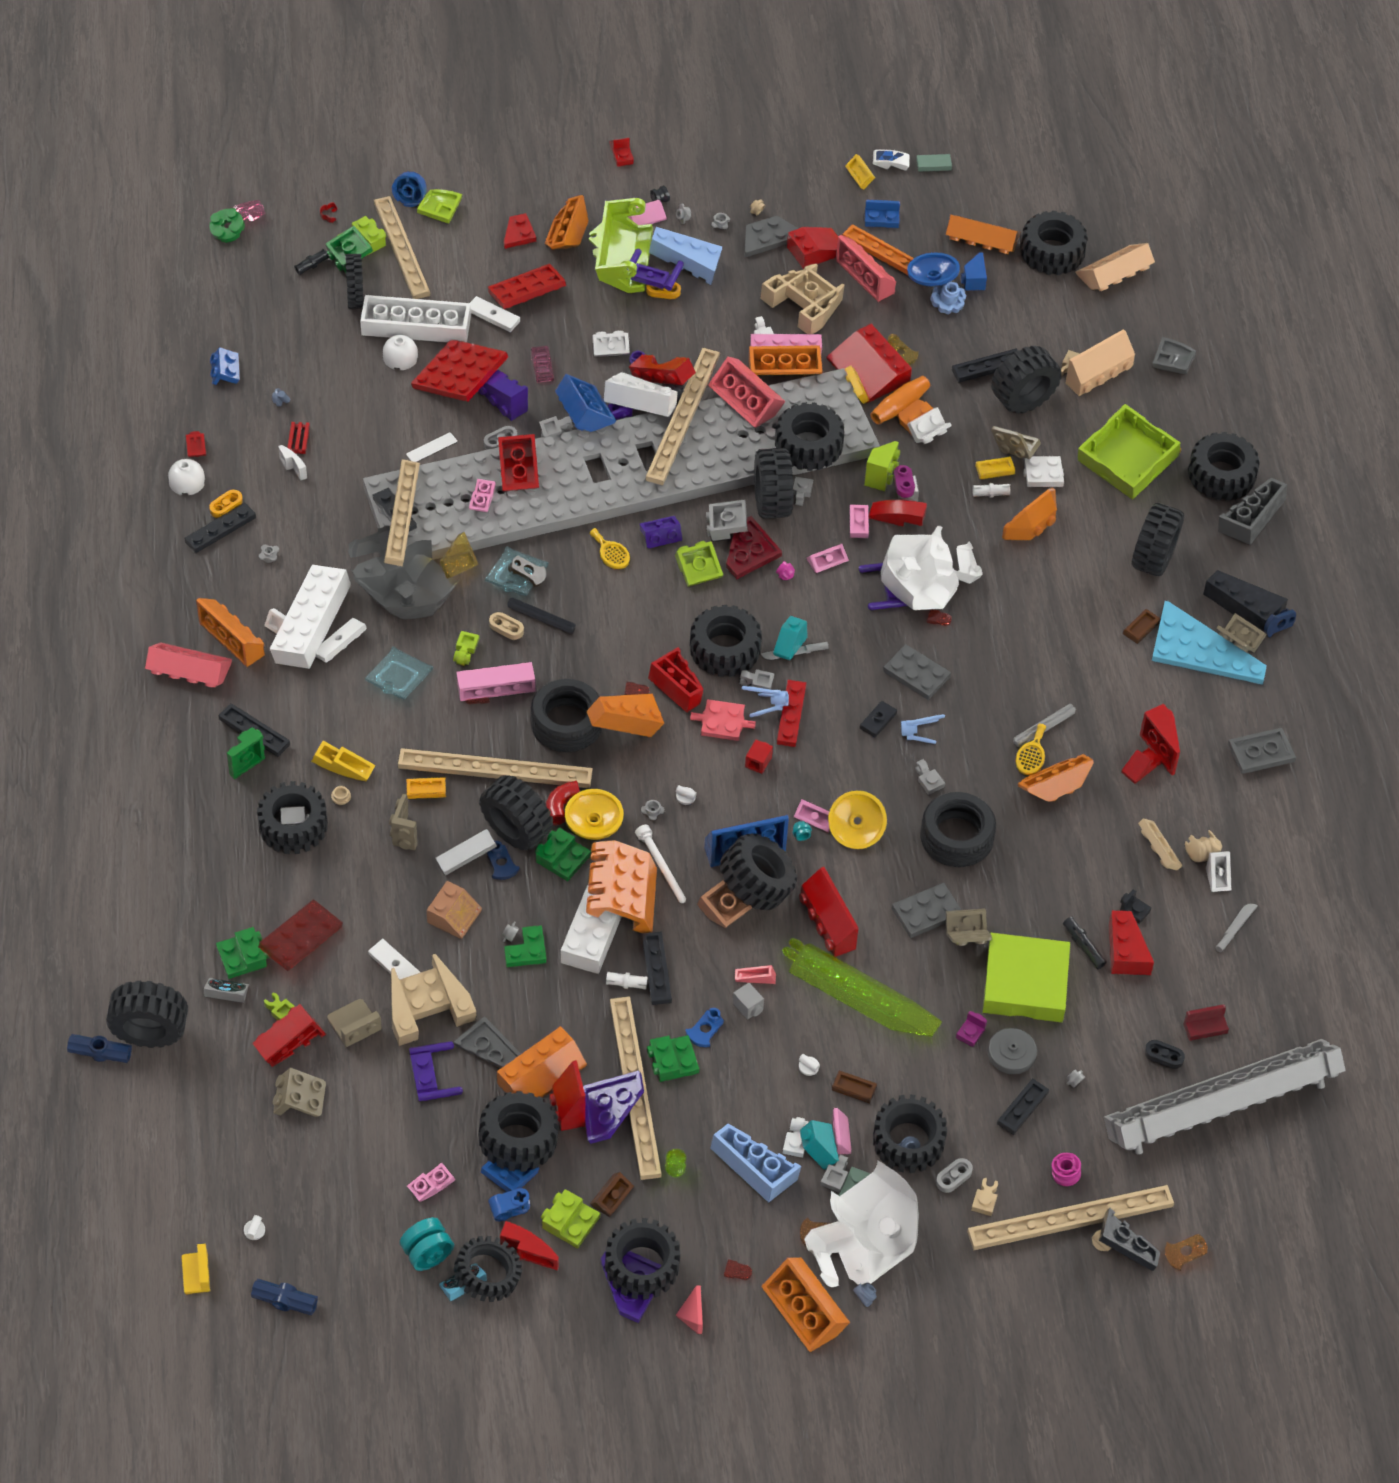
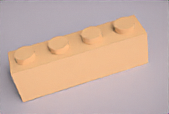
[1076,243,1155,291]
[1066,329,1135,396]

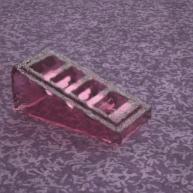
[531,345,554,382]

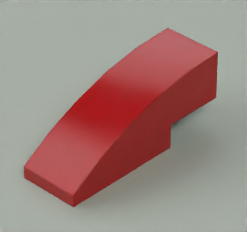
[868,500,927,526]
[500,1221,559,1270]

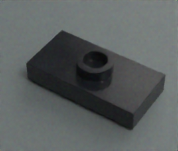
[860,701,897,738]

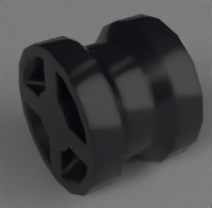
[650,185,670,203]

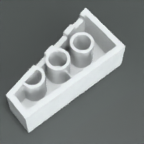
[604,372,677,417]

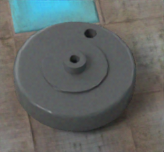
[988,1028,1037,1074]

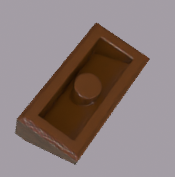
[590,1172,634,1217]

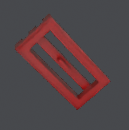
[287,422,310,454]

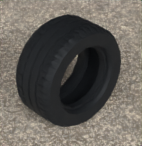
[530,679,602,752]
[920,792,996,867]

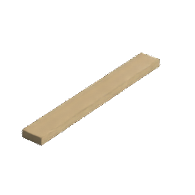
[374,196,430,299]
[384,459,420,566]

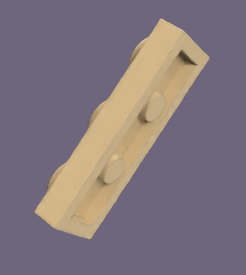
[1138,818,1182,870]

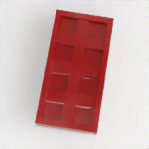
[488,264,566,309]

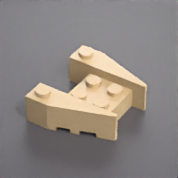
[760,264,844,334]
[391,954,476,1046]

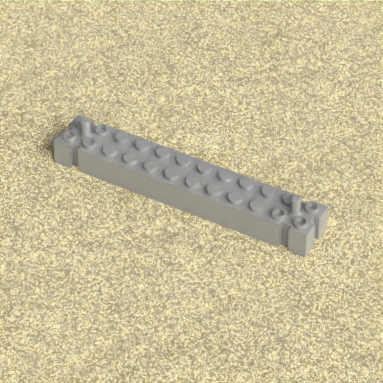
[1104,1039,1346,1154]

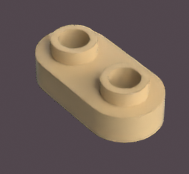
[489,612,524,640]

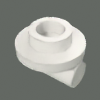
[676,785,697,805]
[799,1054,820,1076]
[244,1215,265,1240]

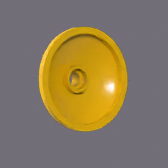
[565,789,624,840]
[828,791,887,849]

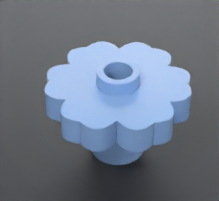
[930,282,966,314]

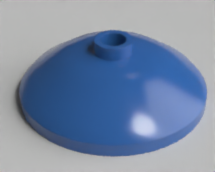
[907,253,960,287]

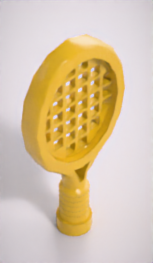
[589,528,630,569]
[1015,723,1046,776]

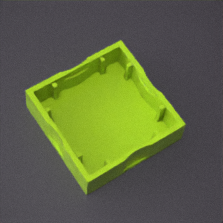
[1078,404,1181,500]
[982,933,1070,1023]

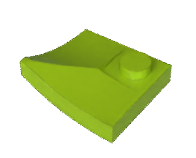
[417,189,462,224]

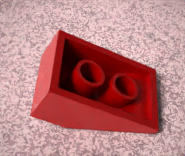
[787,227,838,269]
[498,434,539,491]
[1140,703,1180,775]
[549,1060,585,1131]

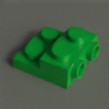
[325,226,373,273]
[227,727,265,780]
[535,828,591,882]
[216,927,269,979]
[647,1035,700,1082]

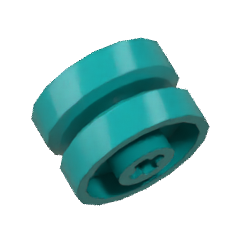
[399,1217,455,1271]

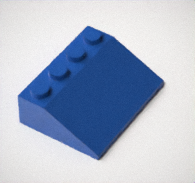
[704,815,789,867]

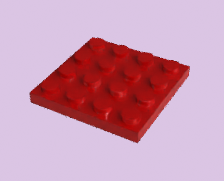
[411,340,508,402]

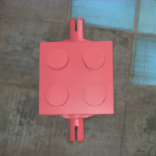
[690,699,756,741]

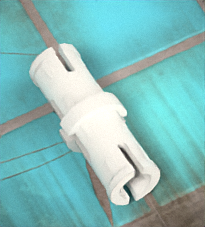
[972,483,1010,498]
[606,972,648,990]

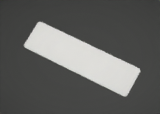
[406,433,457,462]

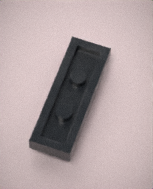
[373,487,417,532]
[997,1078,1049,1135]

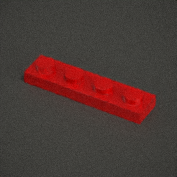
[777,680,807,747]

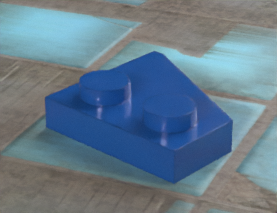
[481,1161,539,1192]

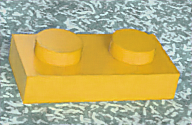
[845,366,869,404]

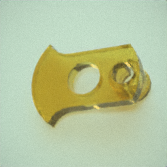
[888,334,919,365]

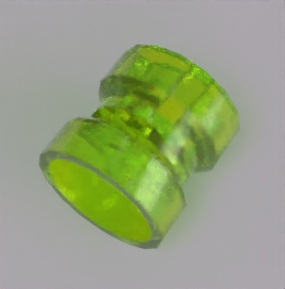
[665,1149,686,1177]

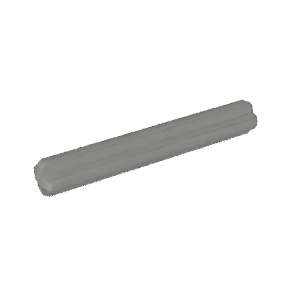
[1013,704,1076,747]

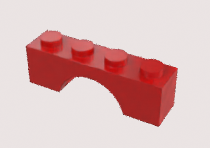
[629,355,696,385]

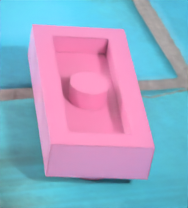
[850,505,869,538]

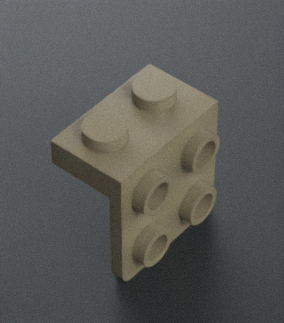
[991,426,1041,459]
[1217,613,1267,653]
[389,793,417,851]
[945,908,992,946]
[327,999,382,1047]
[273,1068,326,1117]

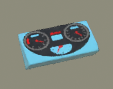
[439,1263,487,1302]

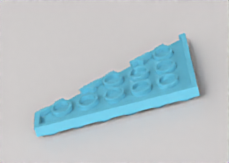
[1152,601,1267,685]

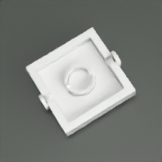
[1024,456,1064,487]

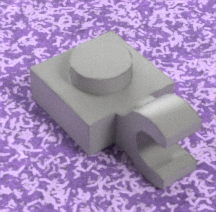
[539,416,573,437]
[793,477,813,506]
[739,669,774,690]
[915,759,945,795]
[821,1155,848,1193]

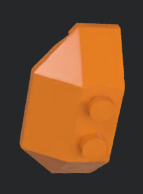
[545,195,589,249]
[1002,487,1057,540]
[1018,754,1094,802]

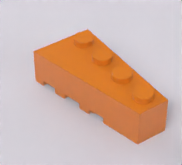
[587,694,664,737]

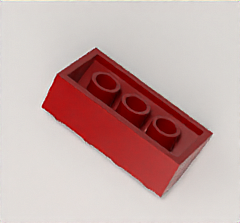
[799,867,859,957]

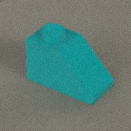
[773,616,808,660]
[800,1120,839,1170]

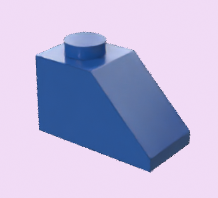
[960,253,987,291]

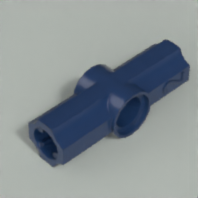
[67,1034,132,1063]
[251,1279,318,1316]

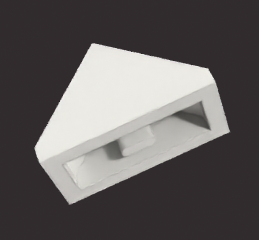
[1206,851,1231,892]

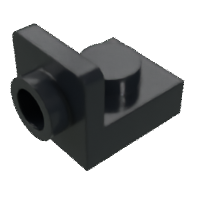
[1120,889,1151,924]

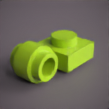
[453,631,479,666]

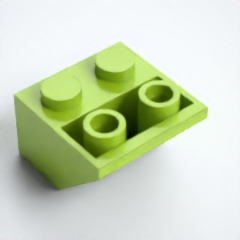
[864,441,900,491]

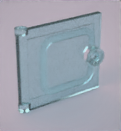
[485,547,549,596]
[365,646,433,700]

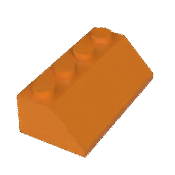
[946,215,1021,254]
[749,345,822,375]
[196,598,265,667]
[497,1026,587,1098]
[761,1257,850,1352]

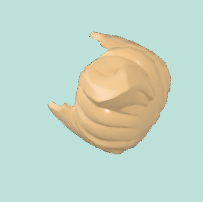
[1185,830,1222,862]

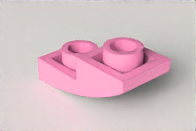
[469,479,496,512]
[407,1163,455,1202]

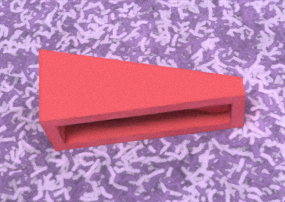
[735,965,776,984]

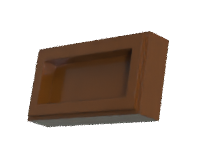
[1123,609,1161,644]
[832,1070,877,1104]

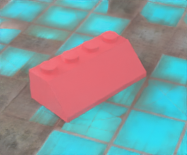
[836,235,896,302]
[708,357,785,428]
[145,642,232,688]

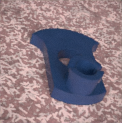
[1264,608,1296,638]
[486,841,520,880]

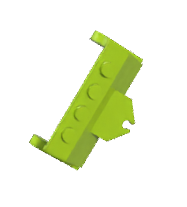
[589,198,653,293]

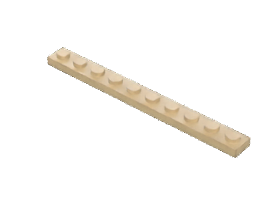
[646,348,720,485]
[398,748,592,788]
[610,997,661,1180]
[967,1185,1174,1250]

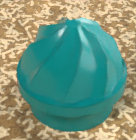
[792,821,812,841]

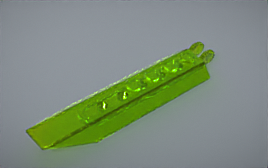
[782,938,942,1037]

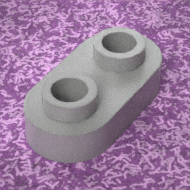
[484,426,517,450]
[936,1158,973,1193]

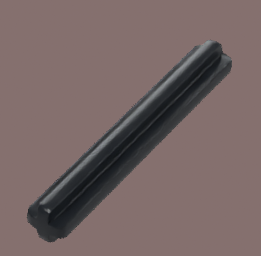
[508,597,576,634]

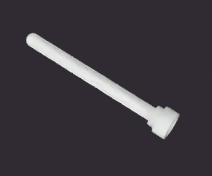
[635,825,686,903]

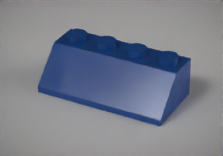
[555,374,616,432]

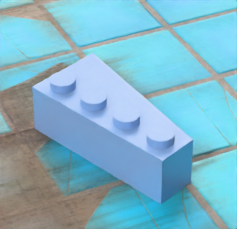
[649,227,722,285]
[710,1124,801,1202]

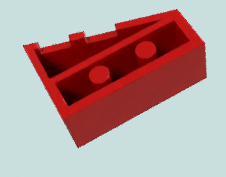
[648,647,704,713]
[1109,910,1154,975]
[252,1004,326,1067]

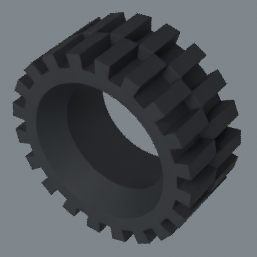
[257,781,328,854]
[872,1094,947,1173]
[605,1218,680,1300]

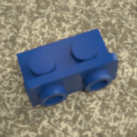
[865,200,900,228]

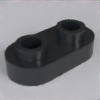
[1144,1040,1185,1069]

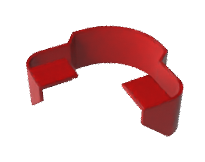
[320,202,338,223]

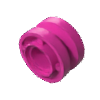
[1052,1153,1081,1186]

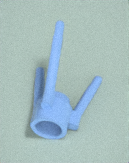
[741,686,789,717]
[901,714,945,744]

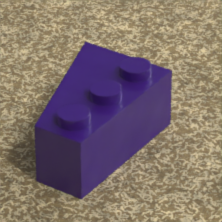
[478,369,528,421]

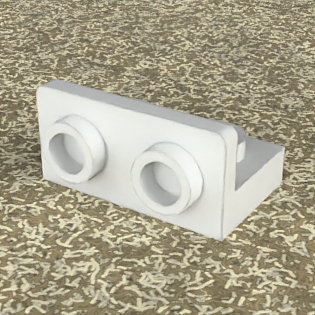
[592,331,630,357]
[907,407,951,444]

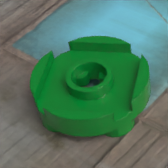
[209,208,245,243]

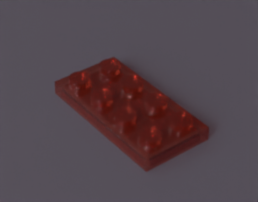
[258,899,343,971]

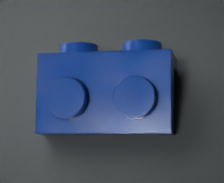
[210,347,240,385]

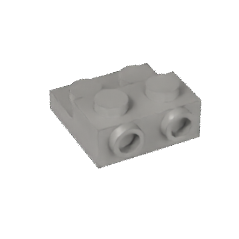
[706,500,747,541]

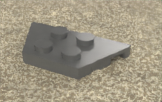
[745,216,799,257]

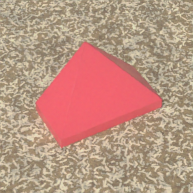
[676,1286,703,1334]

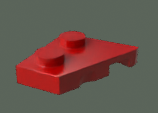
[504,213,536,249]

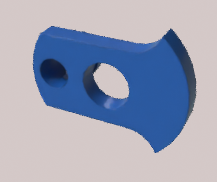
[685,1008,724,1047]

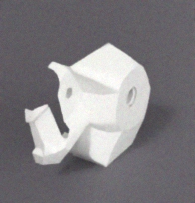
[881,526,983,610]
[804,1161,919,1287]

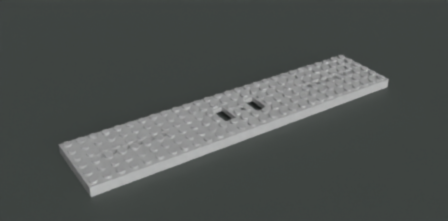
[363,368,880,560]

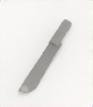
[761,642,829,660]
[1216,904,1258,952]

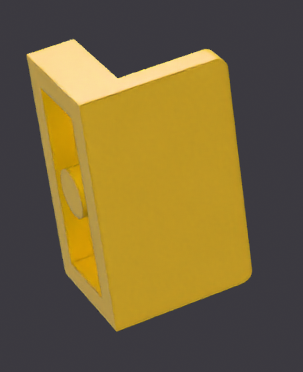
[182,1244,210,1294]

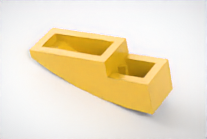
[311,741,375,781]

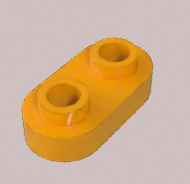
[646,282,681,299]
[210,490,243,518]

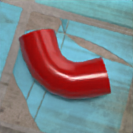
[546,780,580,826]

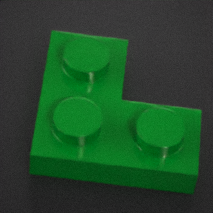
[504,925,546,967]

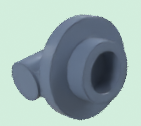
[272,388,290,406]
[897,1136,920,1149]
[853,1283,877,1307]

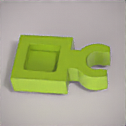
[264,992,295,1020]

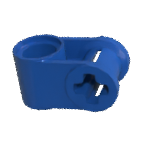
[488,1188,530,1222]

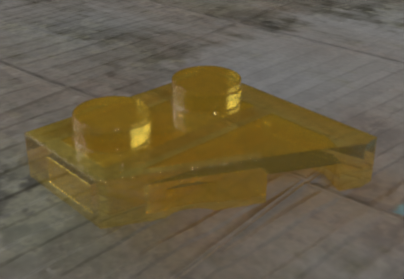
[440,532,479,579]

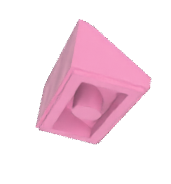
[628,200,667,225]
[807,544,849,573]
[794,799,830,833]
[832,1108,851,1154]

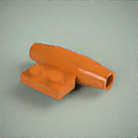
[870,376,933,435]

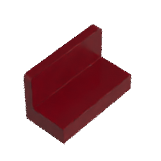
[1183,1004,1229,1041]

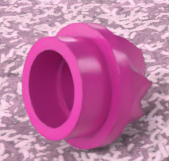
[775,561,795,580]

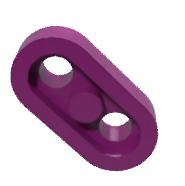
[893,465,915,498]

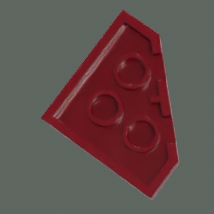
[726,516,782,580]

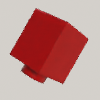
[745,740,773,774]

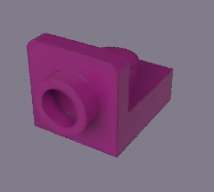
[956,1011,987,1047]

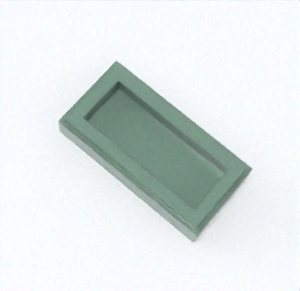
[916,154,952,171]

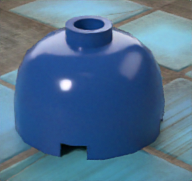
[392,171,427,207]

